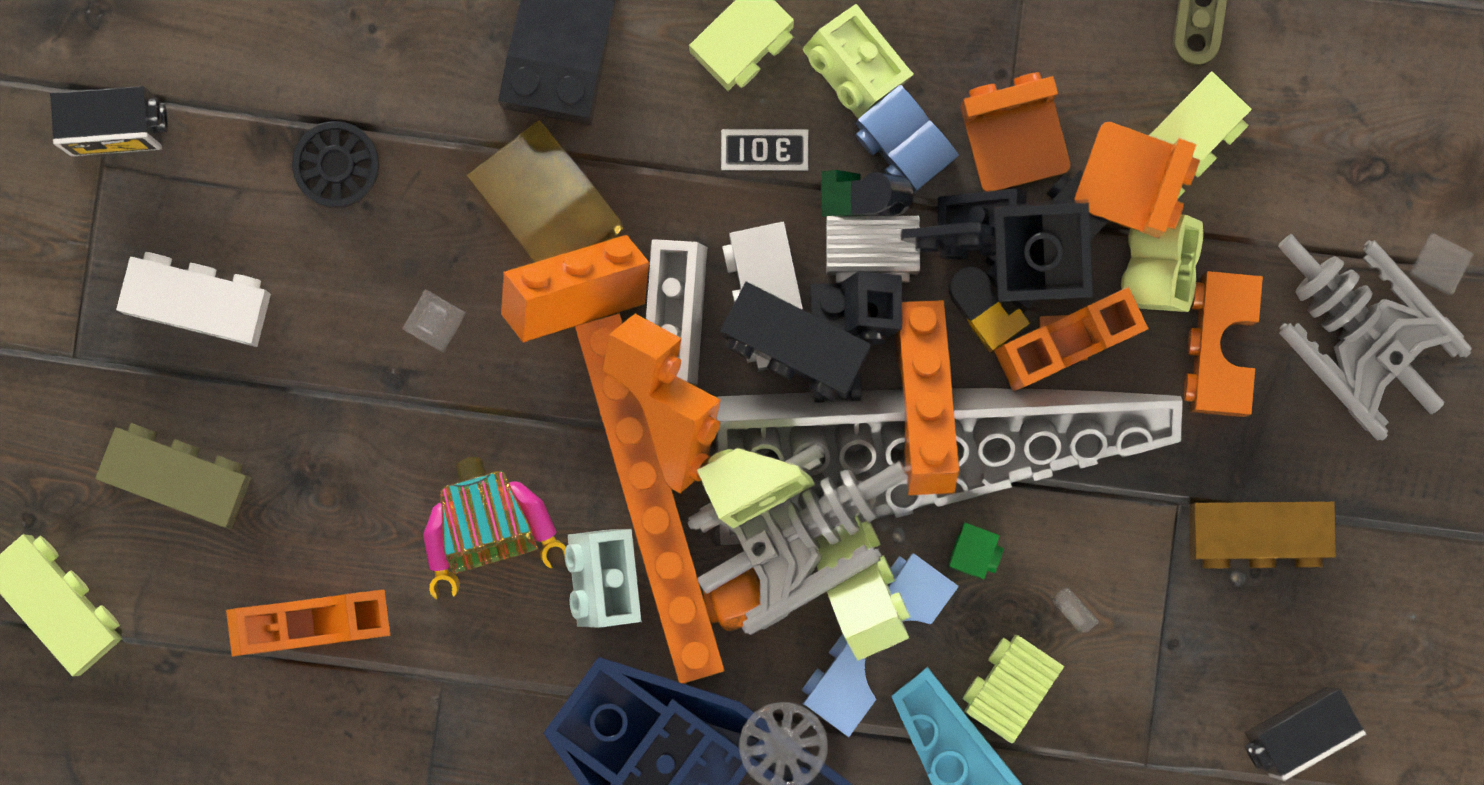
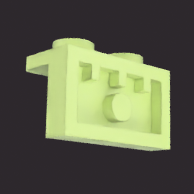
[803,4,914,118]

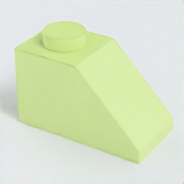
[697,448,815,529]

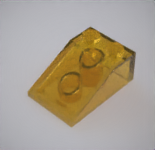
[467,120,623,263]

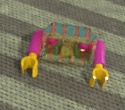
[423,457,566,599]

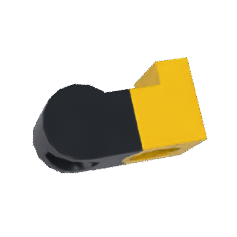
[949,266,1030,353]

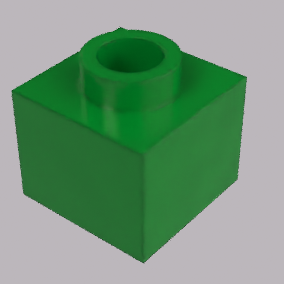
[947,523,1004,580]

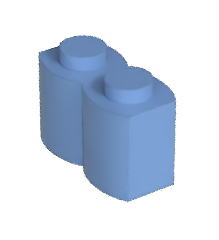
[855,85,959,194]

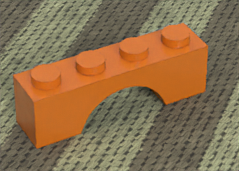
[895,300,959,495]

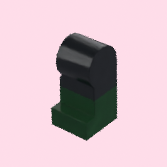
[821,170,913,218]

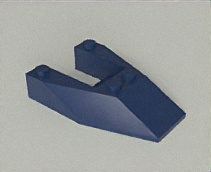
[543,657,853,785]

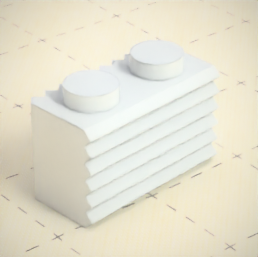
[826,216,920,283]

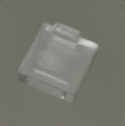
[402,289,466,353]

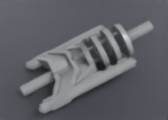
[1278,234,1472,441]
[687,443,909,635]

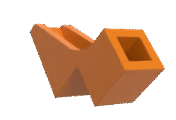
[602,314,721,493]

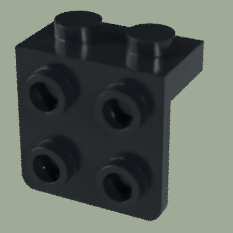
[901,188,1027,260]

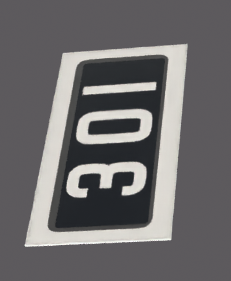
[721,129,808,170]

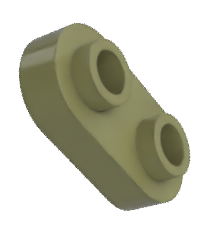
[1173,0,1227,67]

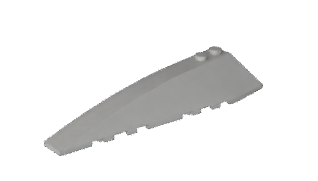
[715,388,1182,545]

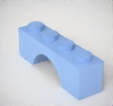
[801,553,959,737]

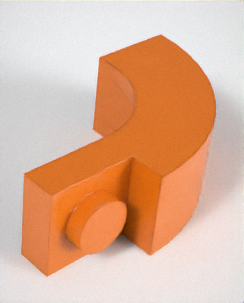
[226,589,390,656]

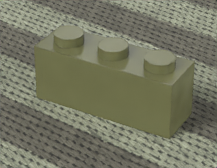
[95,423,252,529]

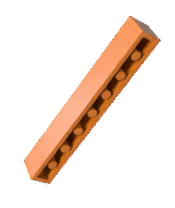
[575,313,725,684]

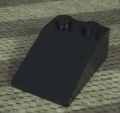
[498,0,616,125]

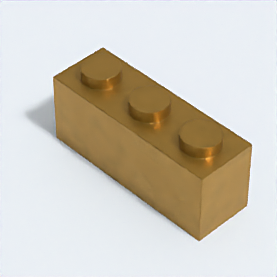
[1189,502,1336,569]

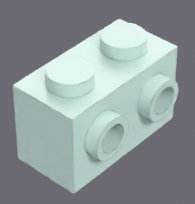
[565,529,641,628]

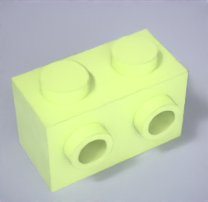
[689,0,794,91]

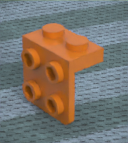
[960,72,1071,192]
[1074,122,1200,239]

